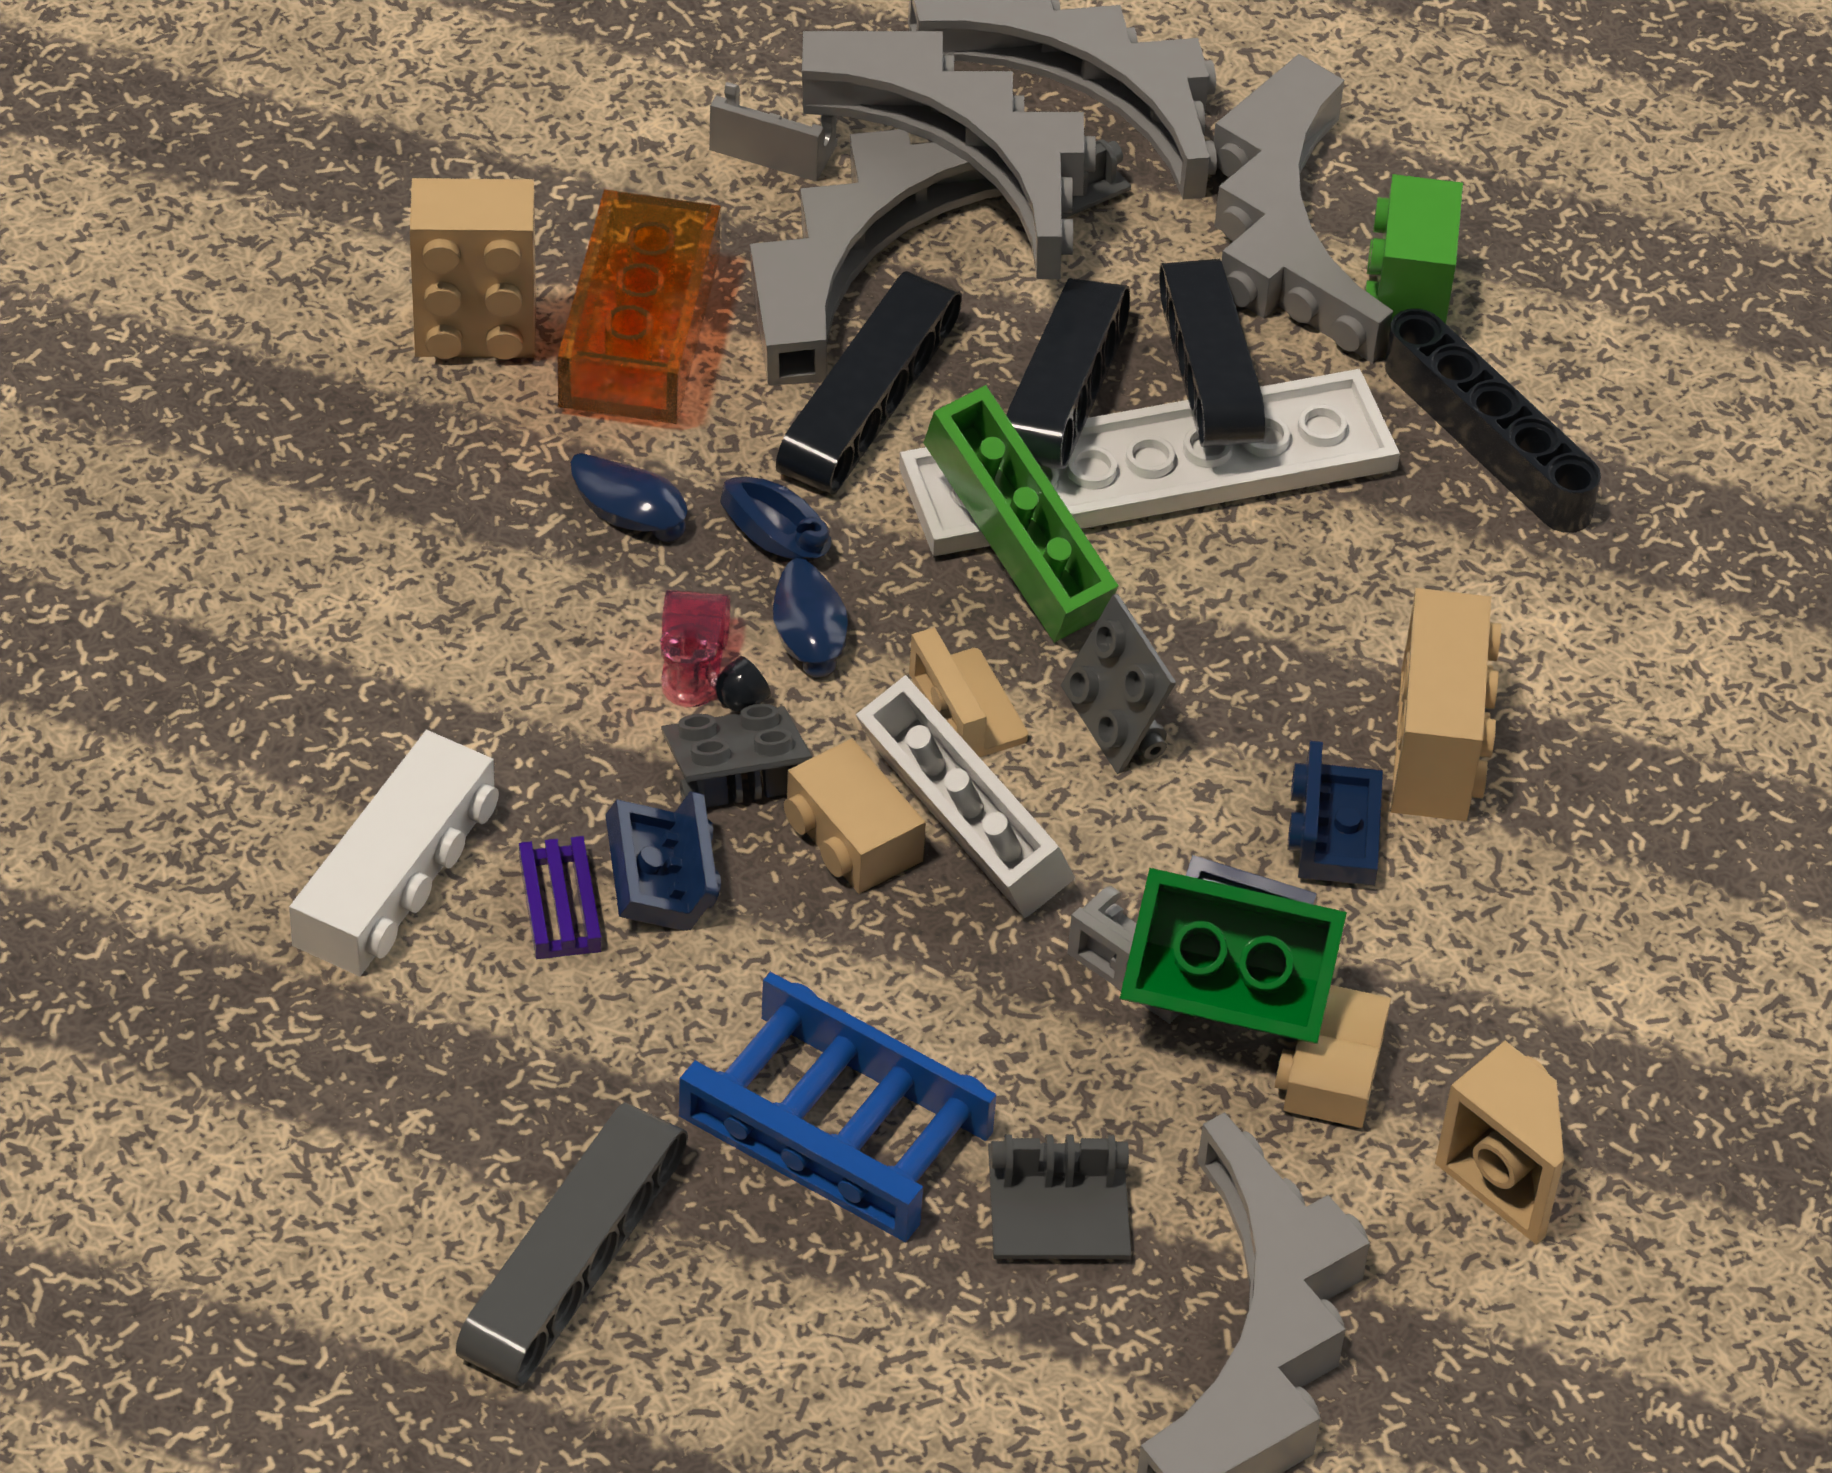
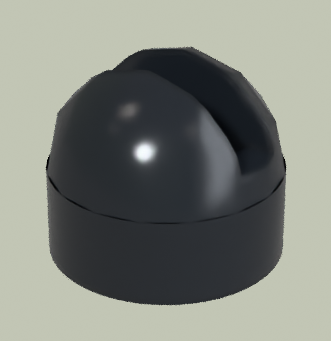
[715,656,771,712]

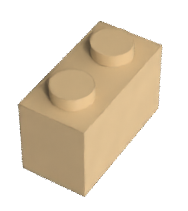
[784,738,926,894]

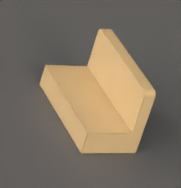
[909,627,1028,757]

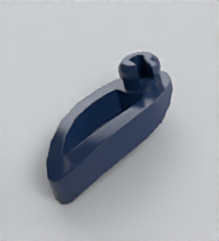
[570,453,688,542]
[720,476,831,562]
[773,558,848,678]

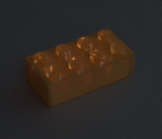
[557,189,721,424]

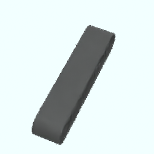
[456,1102,688,1386]

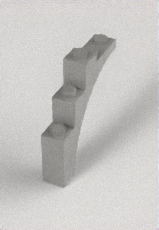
[908,0,1217,200]
[802,31,1096,279]
[1213,54,1393,363]
[750,129,1003,386]
[1137,1112,1370,1473]

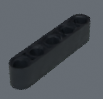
[1159,259,1265,447]
[775,271,962,494]
[1006,278,1130,469]
[1384,309,1601,533]

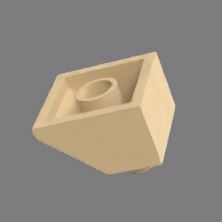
[1435,1040,1564,1245]

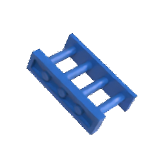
[679,971,997,1243]

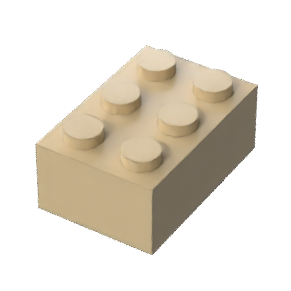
[410,178,536,359]
[1391,588,1501,821]

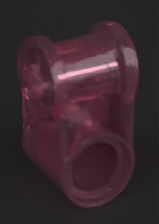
[660,590,731,708]

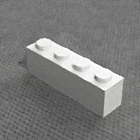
[856,675,1075,918]
[289,729,499,977]

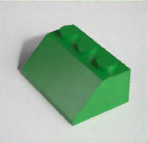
[1120,867,1347,1044]

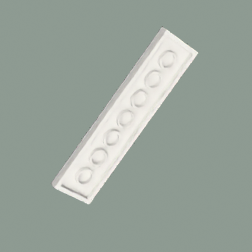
[899,369,1400,556]

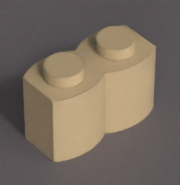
[1274,985,1391,1128]

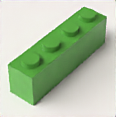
[923,385,1119,643]

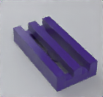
[519,836,601,959]

